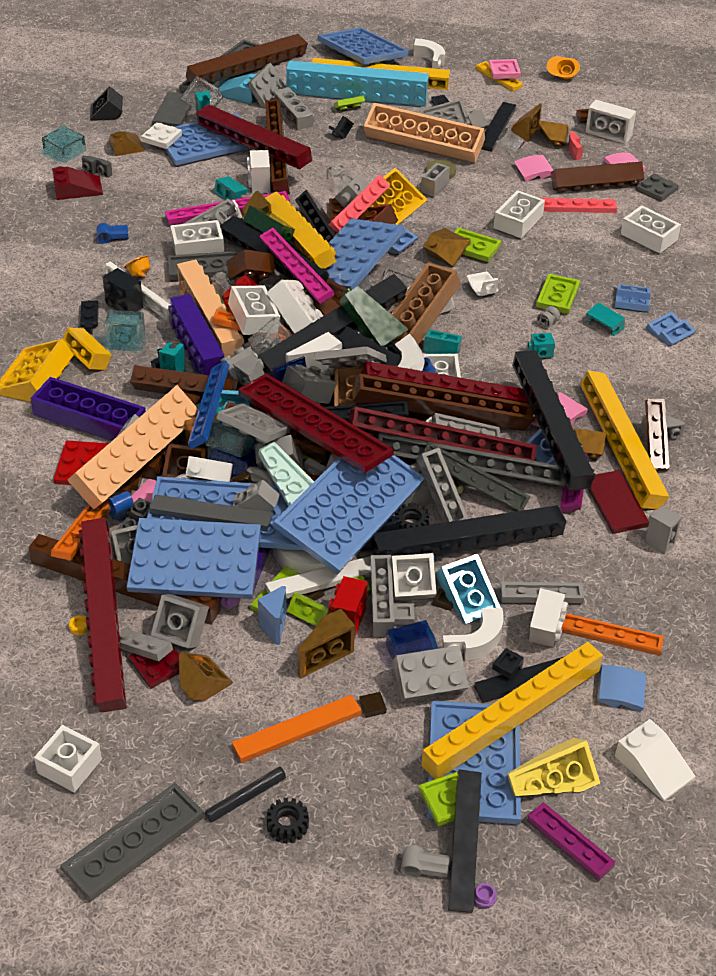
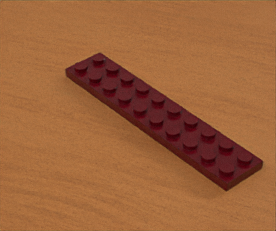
[238,373,394,473]

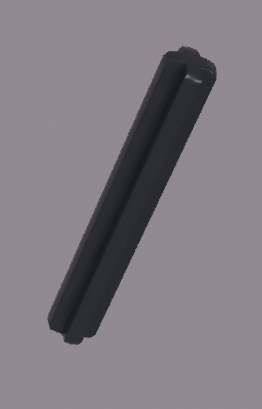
[205,767,286,822]

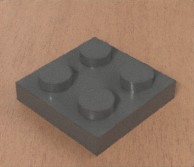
[636,173,679,202]

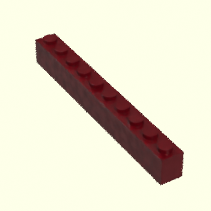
[196,104,313,170]
[361,361,534,415]
[348,407,537,461]
[78,517,127,713]

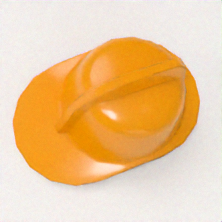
[546,56,580,80]
[124,255,151,277]

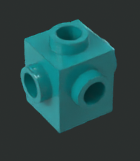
[527,333,555,358]

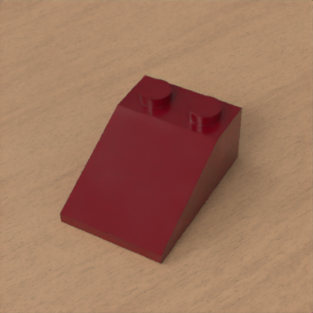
[52,166,103,200]

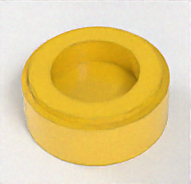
[69,615,89,635]

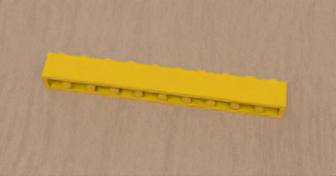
[312,58,450,90]
[265,191,337,269]
[580,370,670,510]
[421,642,603,779]

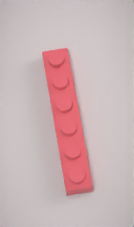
[328,174,390,233]
[541,197,617,213]

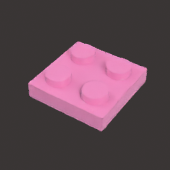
[489,59,521,80]

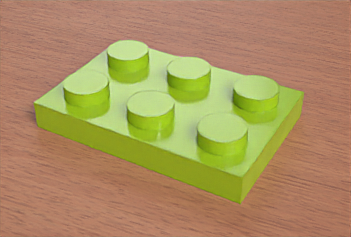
[454,227,501,262]
[536,274,580,314]

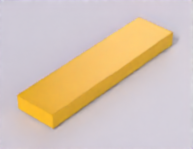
[475,61,523,92]

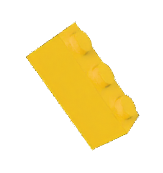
[63,327,112,370]

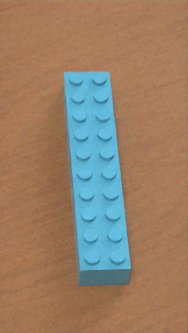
[286,61,429,107]

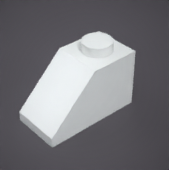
[186,456,233,482]

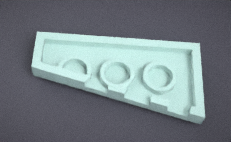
[258,442,314,507]

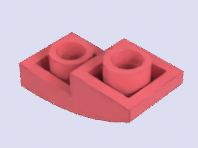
[568,131,583,160]

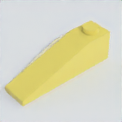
[507,738,600,796]

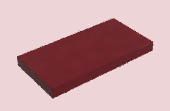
[588,470,649,534]

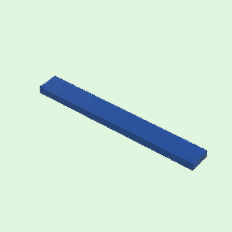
[188,361,230,449]

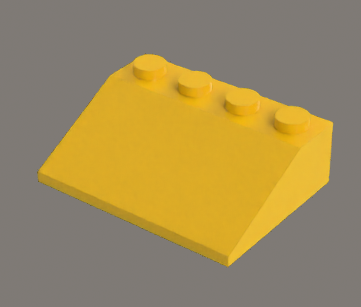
[369,168,428,225]
[0,338,74,402]

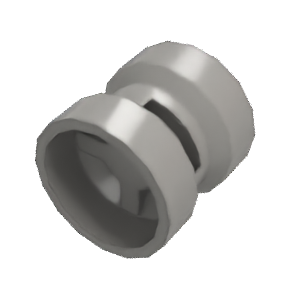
[537,306,560,329]

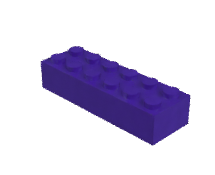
[168,294,224,376]
[30,377,146,441]

